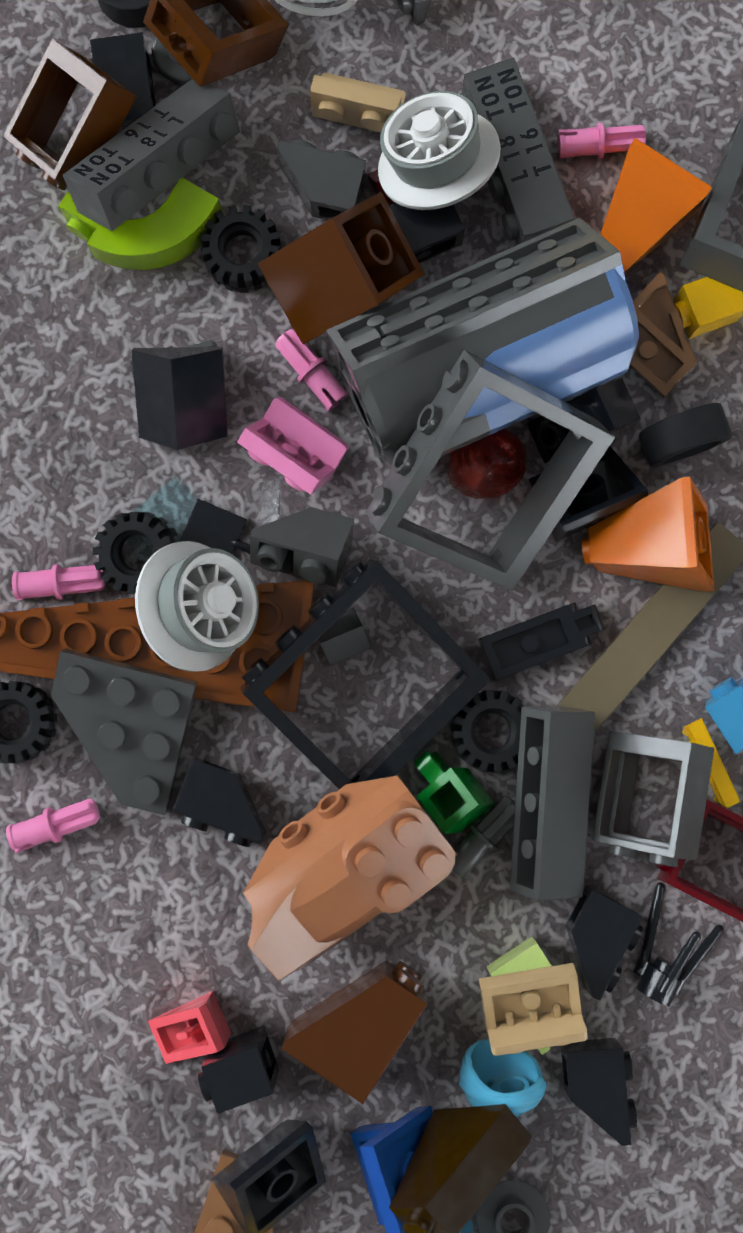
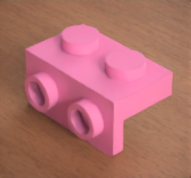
[237,396,349,495]

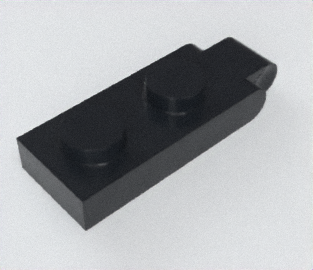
[478,602,605,681]

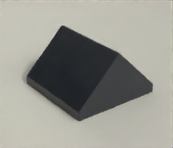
[132,347,228,450]
[528,446,648,542]
[211,1119,326,1233]

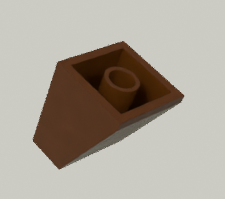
[257,192,425,344]
[281,961,428,1104]

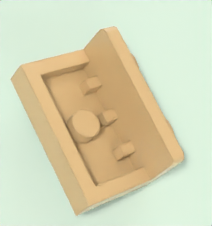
[310,73,406,132]
[479,963,588,1056]

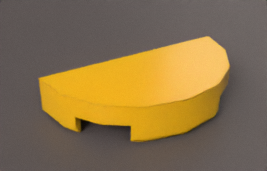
[682,718,741,809]

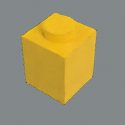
[673,277,743,339]

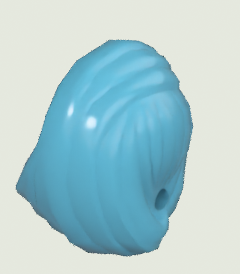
[458,1038,547,1117]

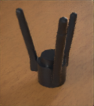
[633,882,724,1007]

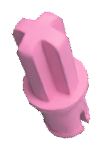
[557,122,646,159]
[276,329,349,412]
[12,564,105,601]
[6,799,100,853]

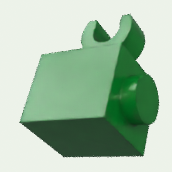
[414,751,495,834]

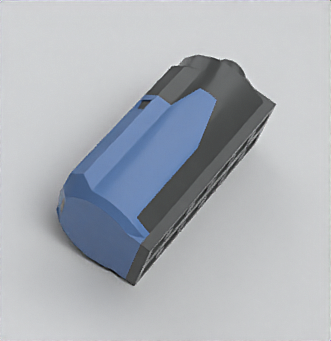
[326,217,639,464]

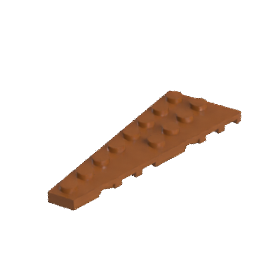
[0,579,315,713]

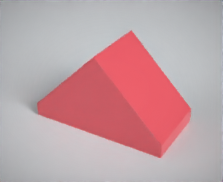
[148,991,231,1064]

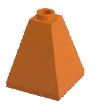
[600,138,712,274]
[582,476,715,592]

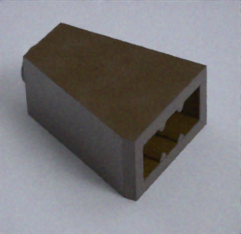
[389,1104,532,1233]

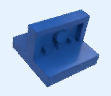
[350,1105,433,1233]

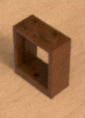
[143,0,289,87]
[3,39,137,191]

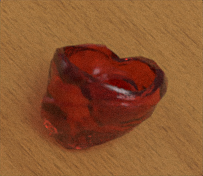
[447,428,526,499]

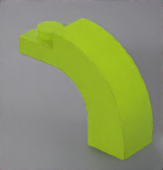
[58,177,223,270]

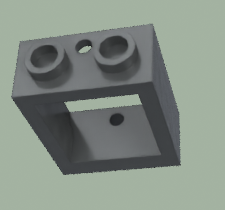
[592,731,714,867]

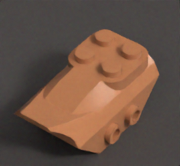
[243,775,457,981]

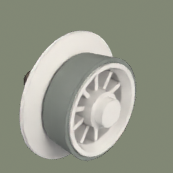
[378,91,501,210]
[135,541,259,672]

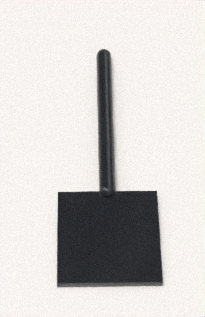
[179,499,324,585]

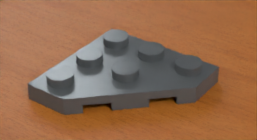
[51,649,198,815]

